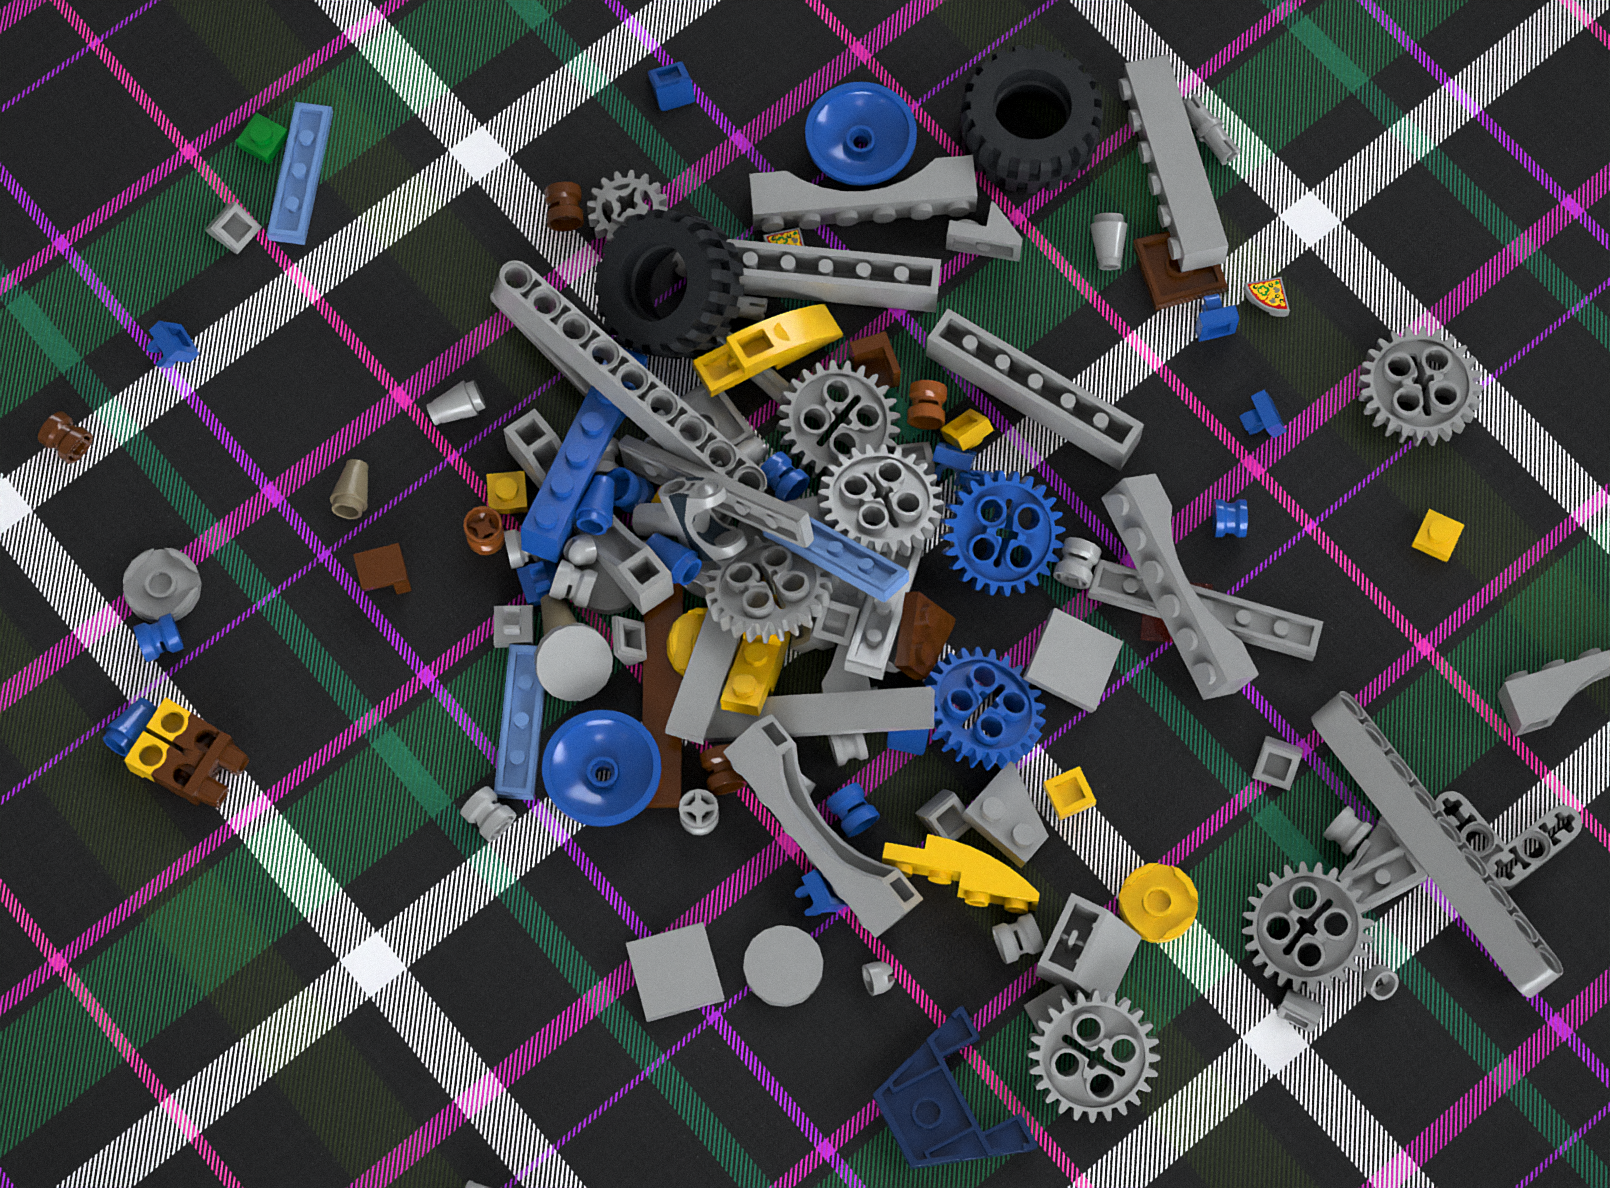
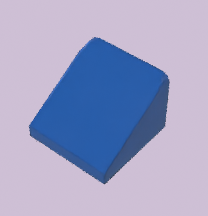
[647,61,695,111]
[887,729,930,755]

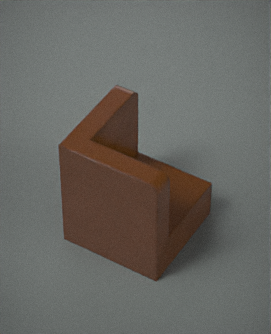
[849,331,901,389]
[353,543,412,595]

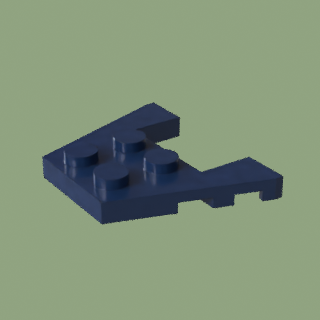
[872,1005,1038,1170]

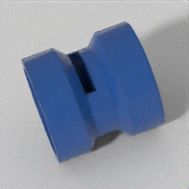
[760,451,810,502]
[606,467,655,515]
[133,613,184,662]
[826,782,880,838]

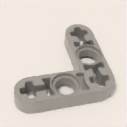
[1435,791,1582,891]

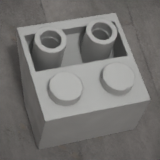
[1035,893,1142,1000]

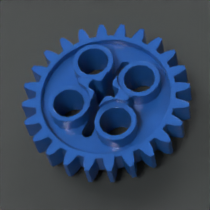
[939,470,1066,596]
[924,647,1046,770]

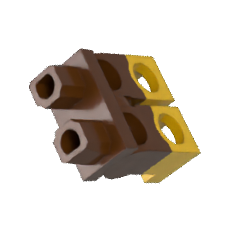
[124,697,249,808]

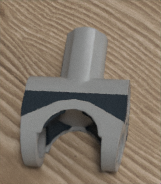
[632,477,747,562]

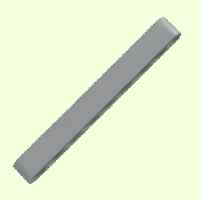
[493,260,767,492]
[1311,691,1563,998]

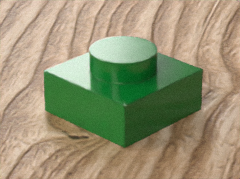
[236,112,289,164]

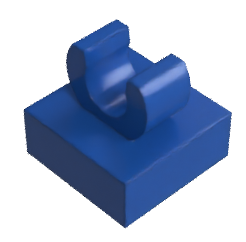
[1195,293,1239,342]
[146,321,200,368]
[1239,390,1287,438]
[932,441,977,486]
[516,560,557,607]
[795,870,848,916]

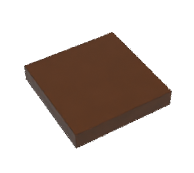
[1132,231,1228,311]

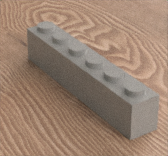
[1118,54,1229,272]
[726,239,941,313]
[926,309,1144,471]

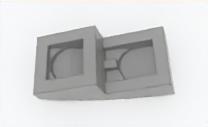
[812,573,867,646]

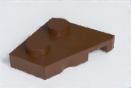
[895,591,956,680]

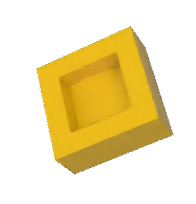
[940,408,994,451]
[486,471,528,514]
[1412,509,1464,562]
[1043,766,1096,821]

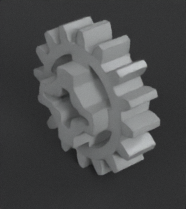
[587,170,668,242]

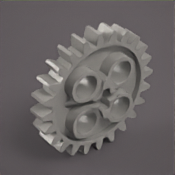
[1357,326,1483,446]
[776,360,901,478]
[817,444,944,560]
[705,536,833,644]
[1242,861,1375,994]
[1026,988,1161,1123]

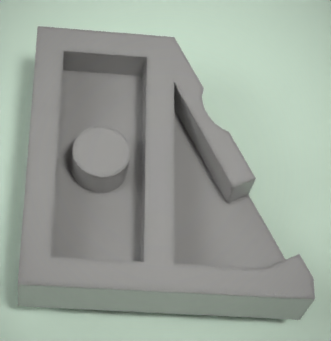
[961,761,1049,868]
[1337,815,1428,910]

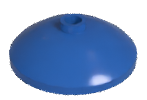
[805,82,917,186]
[542,710,662,827]

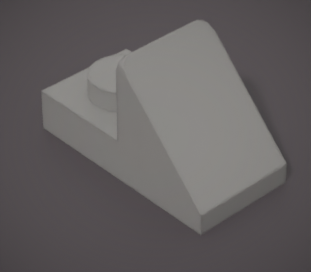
[946,201,1023,262]

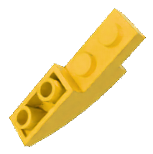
[692,304,843,397]
[720,574,791,716]
[882,834,1040,914]

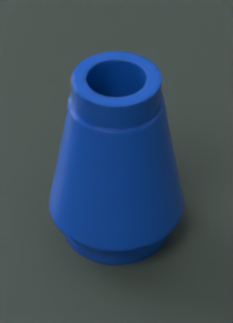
[575,475,615,535]
[646,533,702,586]
[103,697,157,757]

